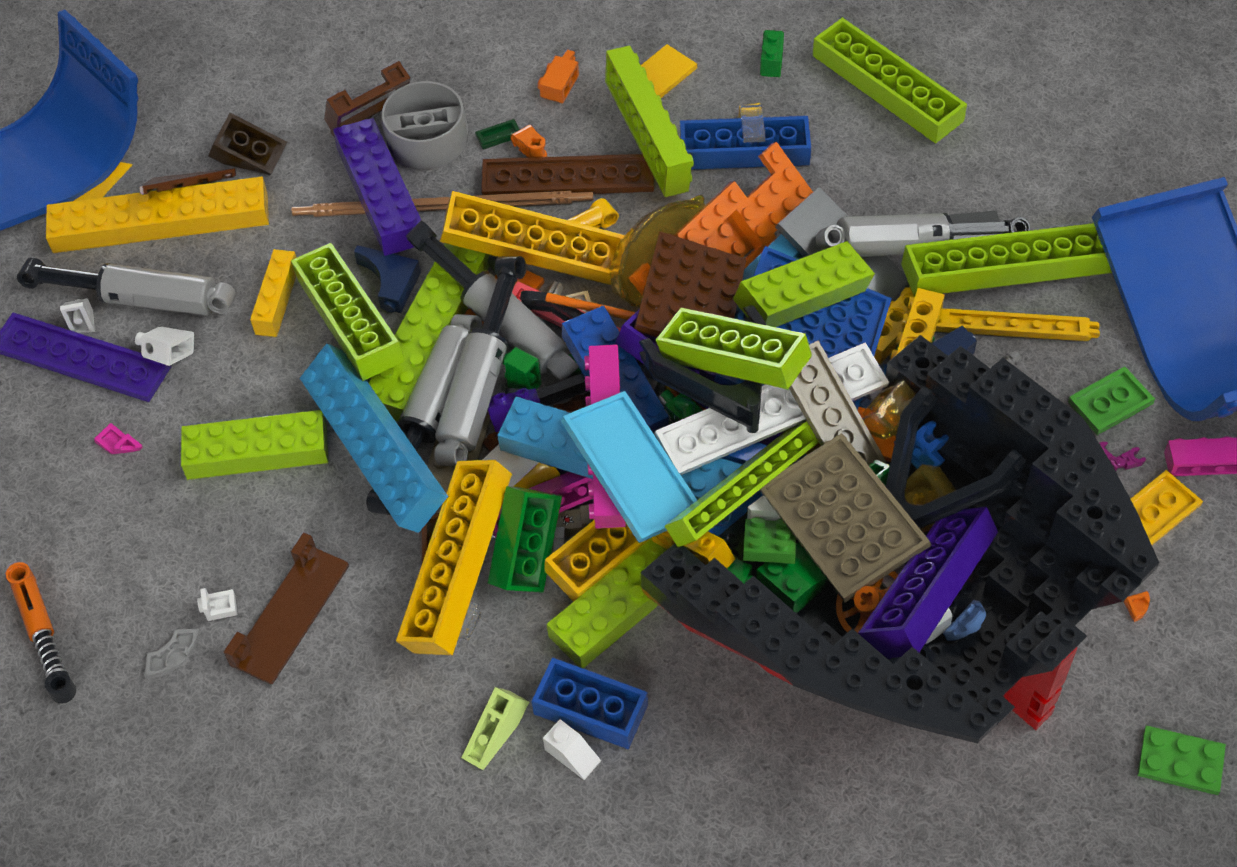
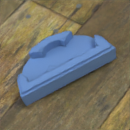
[943,600,986,641]

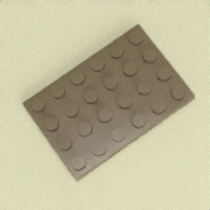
[760,433,931,602]

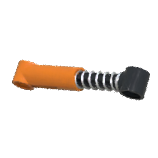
[5,562,76,704]

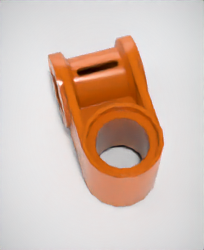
[510,125,547,158]

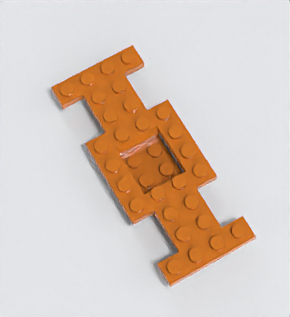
[628,142,813,295]

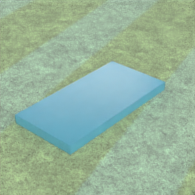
[561,391,697,543]

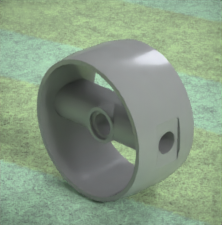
[382,81,468,170]

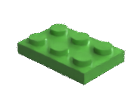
[1068,366,1155,435]
[743,517,796,564]
[1137,725,1226,795]

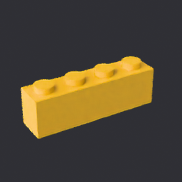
[250,249,297,337]

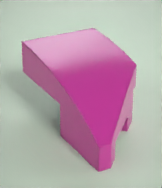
[94,423,143,454]

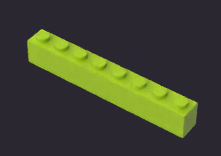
[665,421,819,547]

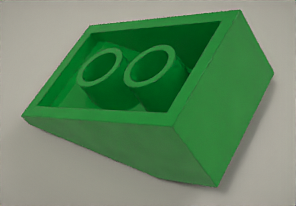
[756,542,830,614]

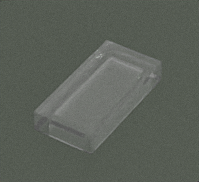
[740,104,765,143]

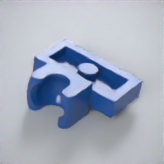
[893,421,949,478]

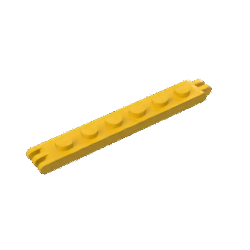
[935,308,1100,341]

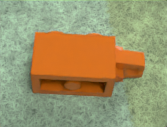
[538,50,579,103]

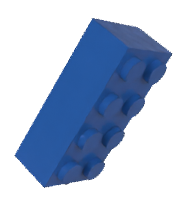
[531,657,648,750]

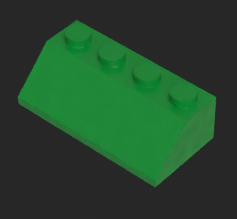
[488,486,562,592]

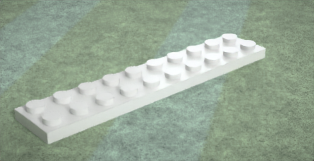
[654,342,889,475]

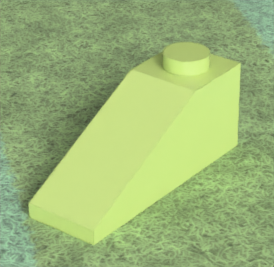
[461,687,529,770]

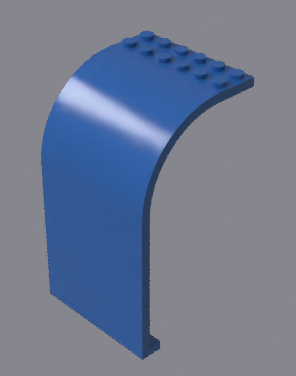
[0,10,139,231]
[1092,177,1237,421]

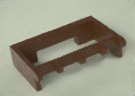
[324,61,410,138]

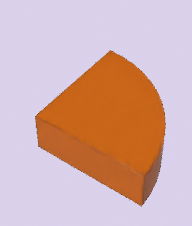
[1123,591,1150,622]

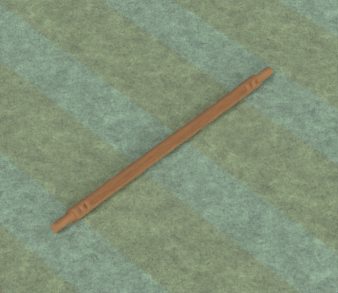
[292,191,593,217]

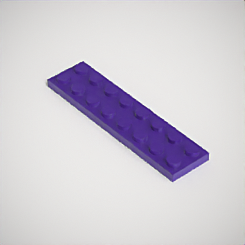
[0,312,171,402]

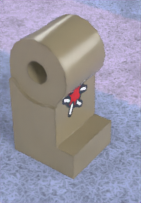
[556,505,591,537]

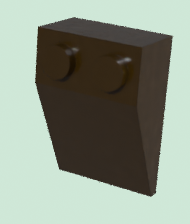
[208,113,287,175]

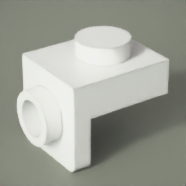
[197,588,237,621]

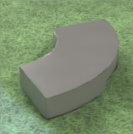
[144,629,200,679]

